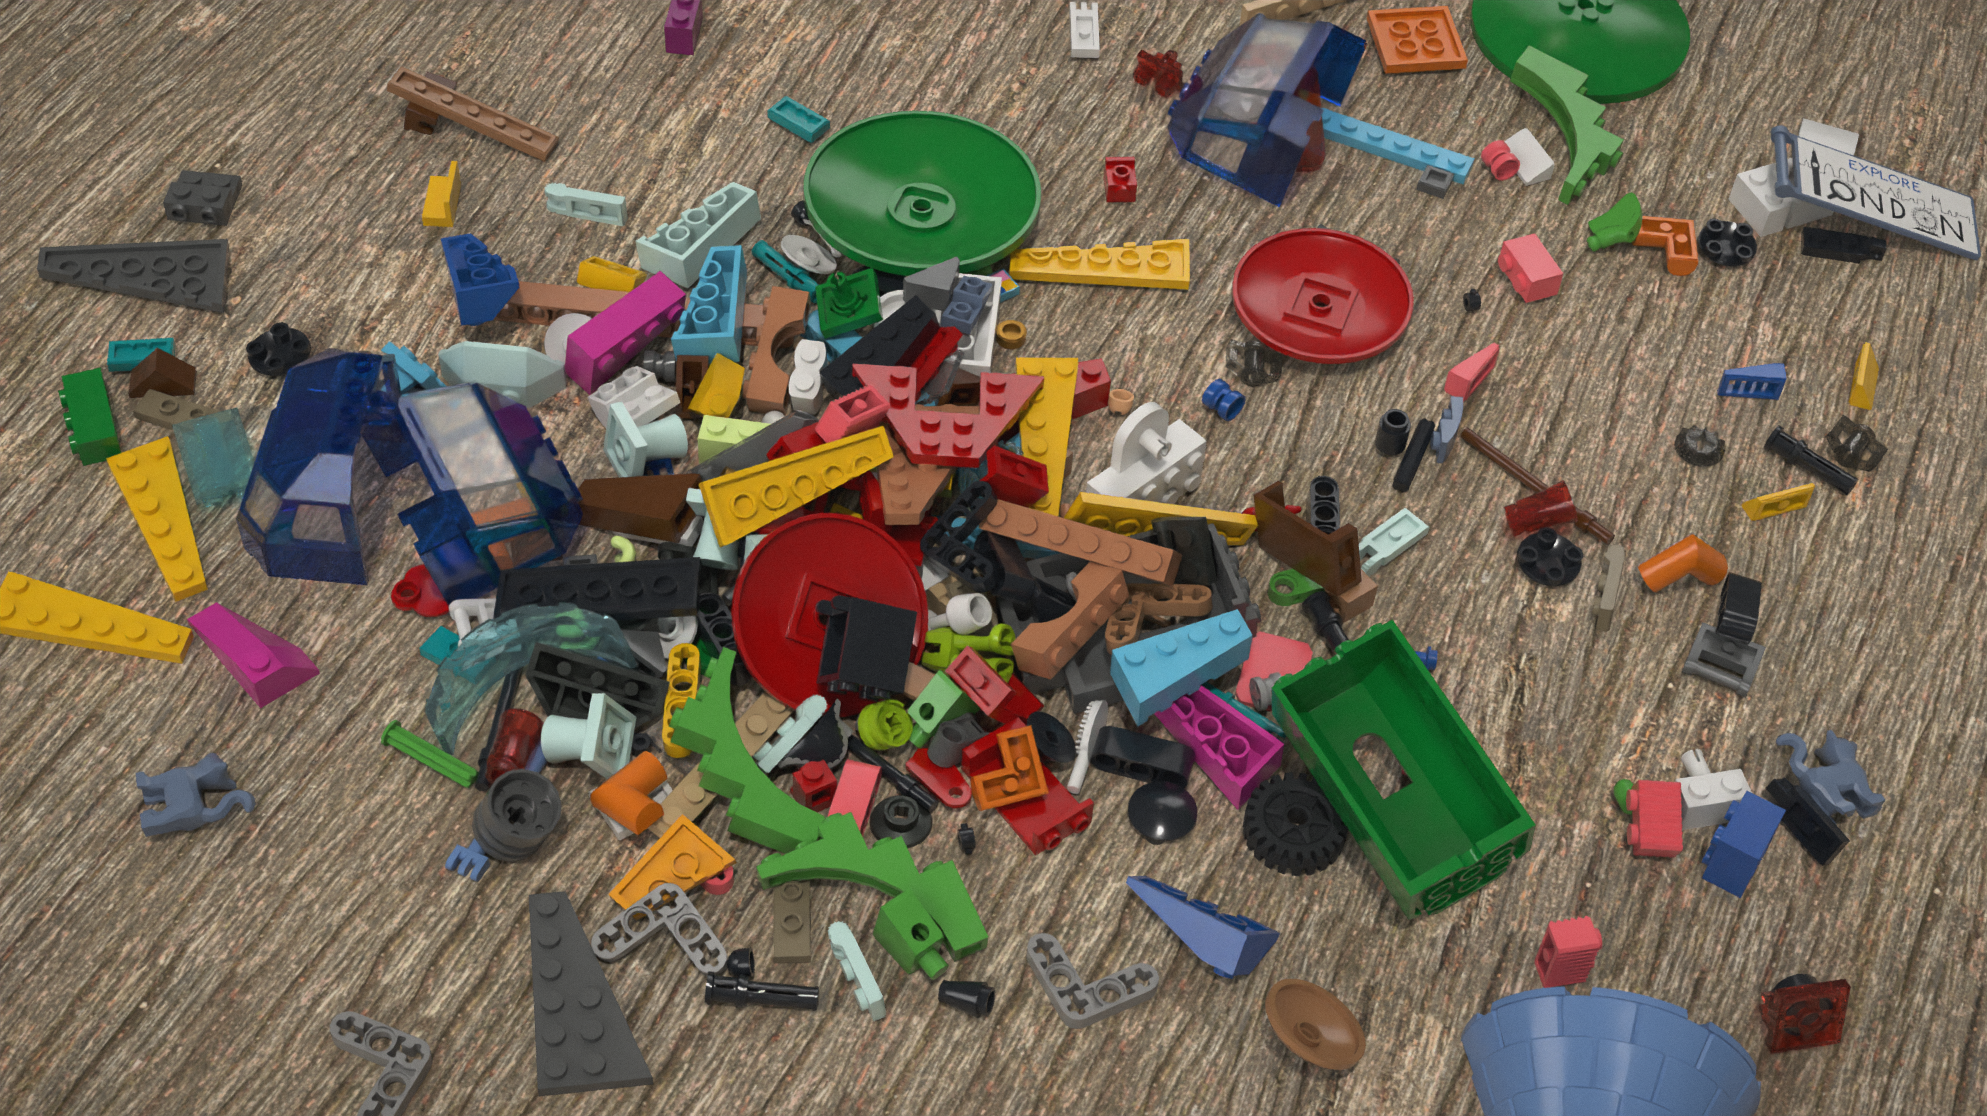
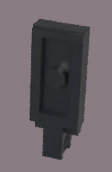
[1801,226,1887,264]
[1765,777,1850,866]

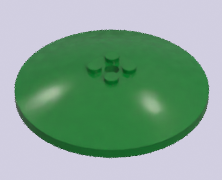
[1470,0,1690,104]
[803,110,1041,276]

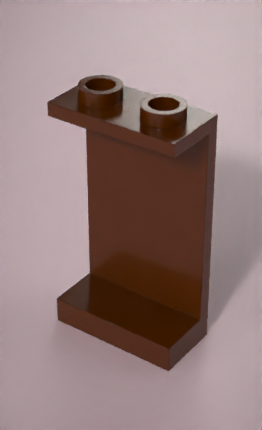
[1253,481,1362,596]

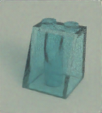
[172,407,261,507]

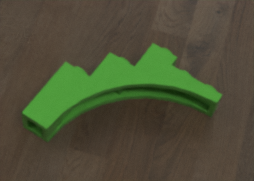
[1510,46,1624,205]
[669,647,825,854]
[756,812,988,962]

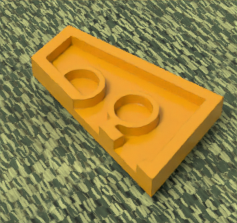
[608,814,737,921]

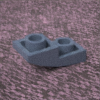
[940,276,993,335]
[1430,396,1463,463]

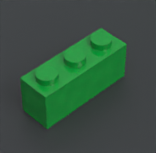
[58,368,122,466]

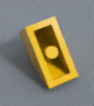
[687,353,745,418]

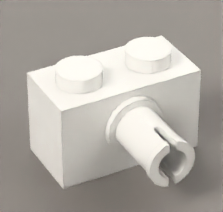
[1675,749,1752,830]

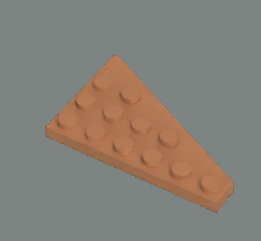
[876,404,979,525]

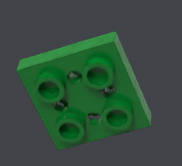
[815,268,883,339]

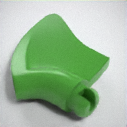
[1587,192,1643,252]

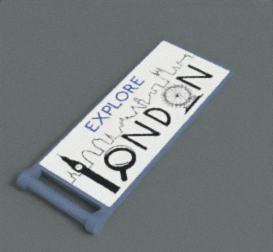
[1770,125,1981,261]

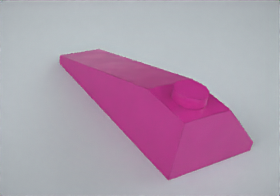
[187,602,320,709]

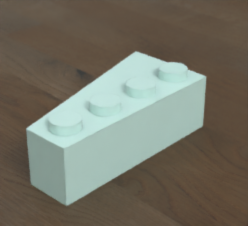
[635,182,761,288]

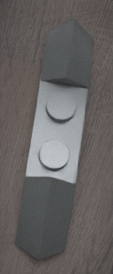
[686,410,819,476]

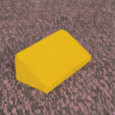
[577,256,647,292]
[1849,342,1879,410]
[1742,483,1815,521]

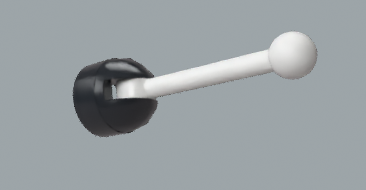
[791,200,842,258]

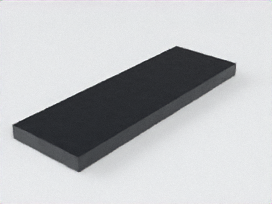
[493,557,702,628]

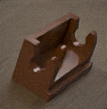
[404,71,457,135]

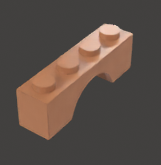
[742,286,811,416]
[1011,561,1129,680]

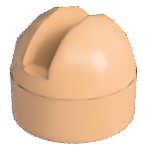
[1108,389,1134,415]

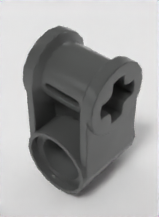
[927,712,990,768]

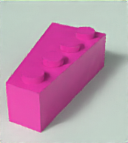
[565,271,686,395]
[1154,685,1284,810]

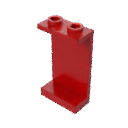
[961,717,1094,856]

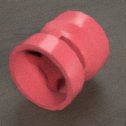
[1481,140,1520,181]

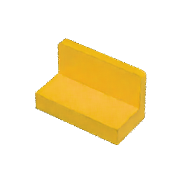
[422,161,461,227]

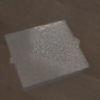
[915,350,964,405]

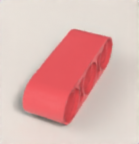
[827,759,882,837]

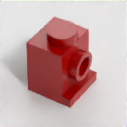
[1103,156,1137,202]
[790,760,837,813]

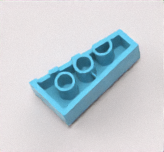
[671,245,747,363]
[1110,609,1253,727]

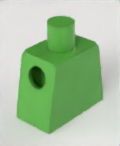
[908,670,981,749]
[873,888,949,980]

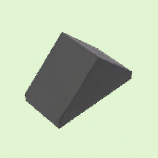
[903,256,960,311]
[599,629,667,679]

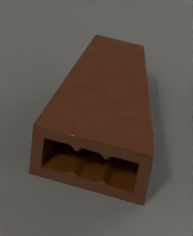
[569,473,703,543]

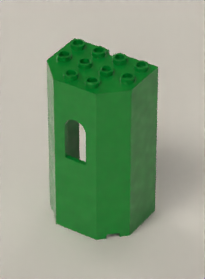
[1271,619,1536,920]

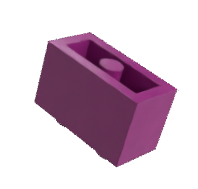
[664,0,703,56]

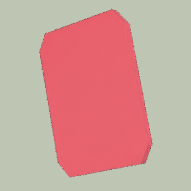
[1235,631,1313,712]

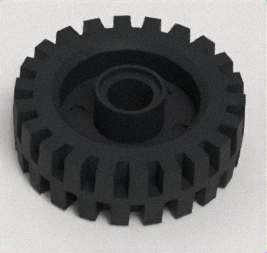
[1243,772,1348,876]

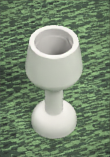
[928,593,992,635]

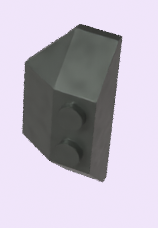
[525,642,670,728]

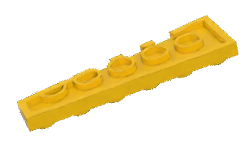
[1009,239,1190,290]
[1015,357,1078,516]
[699,426,894,547]
[106,436,208,602]
[1064,492,1258,545]
[0,571,194,664]

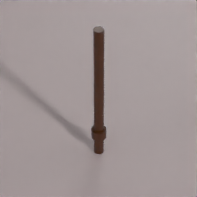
[1460,427,1615,545]

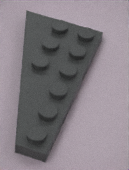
[37,239,229,313]
[529,891,653,1097]

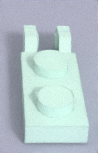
[544,182,628,226]
[1359,508,1429,577]
[753,695,828,775]
[828,921,886,1022]

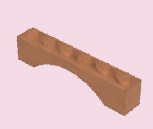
[978,499,1182,587]

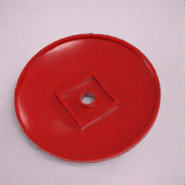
[1232,228,1414,364]
[731,513,928,717]

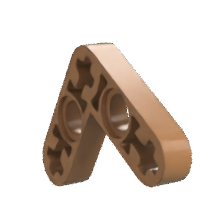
[1105,583,1213,655]

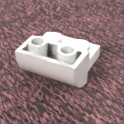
[588,366,680,428]

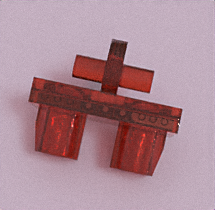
[1133,49,1186,98]

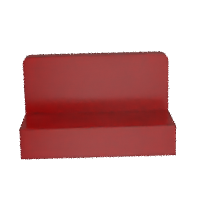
[979,445,1049,508]

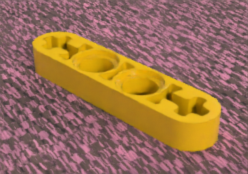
[662,643,701,758]

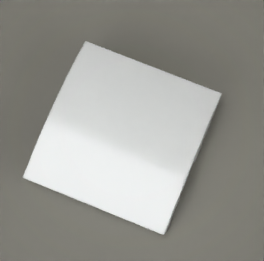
[1798,118,1859,155]

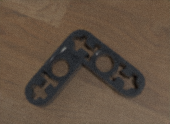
[920,481,999,593]

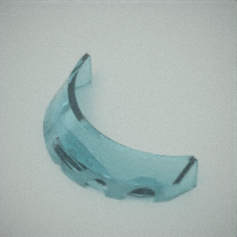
[425,602,637,755]

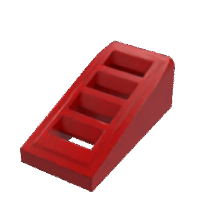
[859,471,893,533]

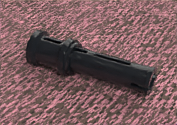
[1764,425,1859,496]
[1301,591,1349,655]
[705,971,819,1010]

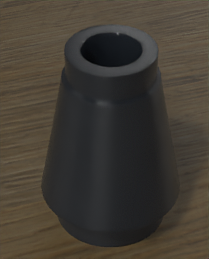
[938,980,996,1018]

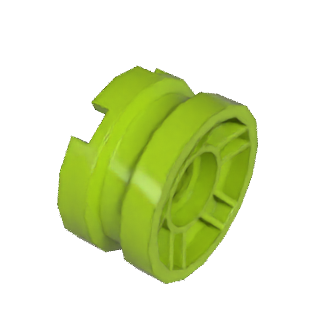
[858,699,913,751]

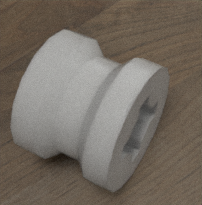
[1249,672,1282,711]

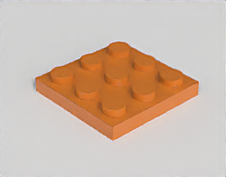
[1367,6,1468,74]

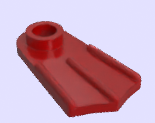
[905,748,972,808]

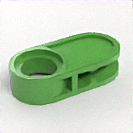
[1267,569,1325,606]

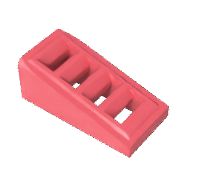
[1444,343,1500,402]

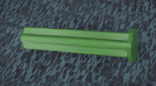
[381,720,478,788]

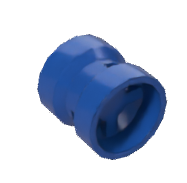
[1202,378,1246,421]

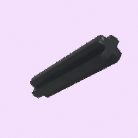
[1392,418,1435,492]

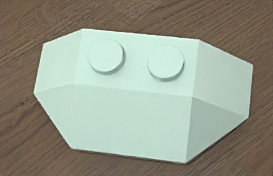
[438,341,567,409]

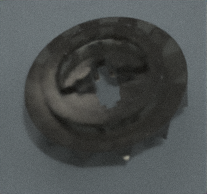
[1674,424,1726,467]

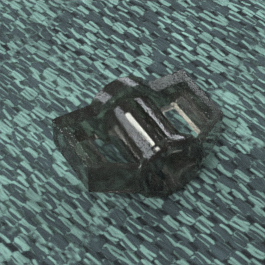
[1226,339,1282,387]
[1825,414,1888,472]

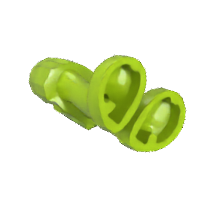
[922,623,1016,683]

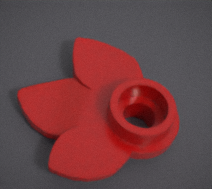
[391,563,458,617]

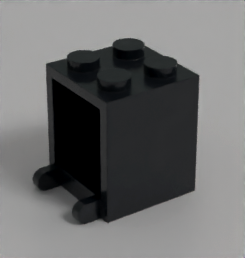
[815,595,917,702]

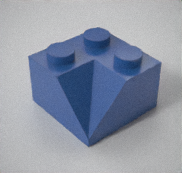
[1702,791,1786,898]

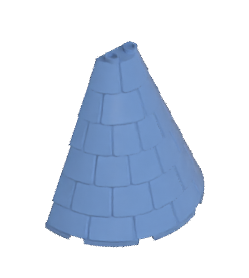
[1461,986,1761,1116]

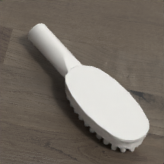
[1067,700,1108,794]

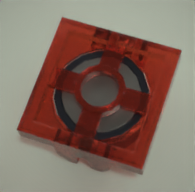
[1759,974,1851,1053]

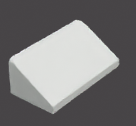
[1504,128,1554,186]

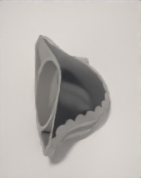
[776,698,854,770]

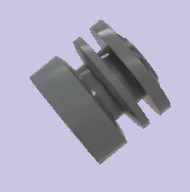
[472,769,562,862]

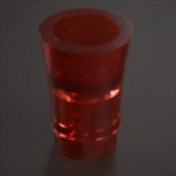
[1503,480,1578,536]
[485,708,544,784]

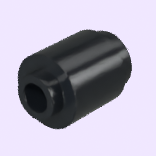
[1375,409,1411,455]

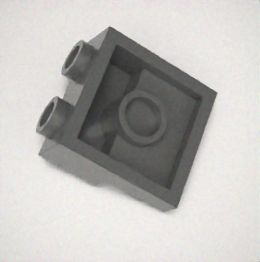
[163,170,242,226]

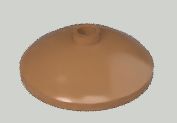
[1265,979,1366,1070]

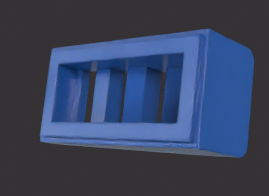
[1717,363,1787,400]

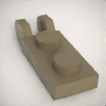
[1592,544,1626,632]

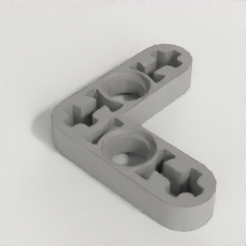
[591,883,728,976]
[1026,933,1159,1029]
[330,1011,433,1116]

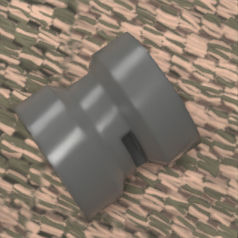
[643,350,677,382]

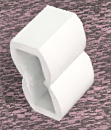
[789,339,828,414]

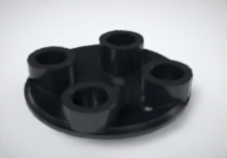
[1698,218,1757,267]
[246,322,311,376]
[1517,527,1583,586]
[1128,781,1198,845]

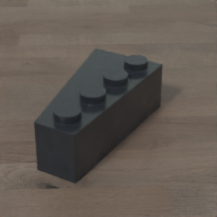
[819,295,940,400]

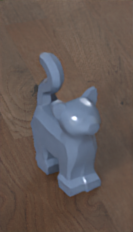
[1776,730,1885,824]
[135,753,256,837]

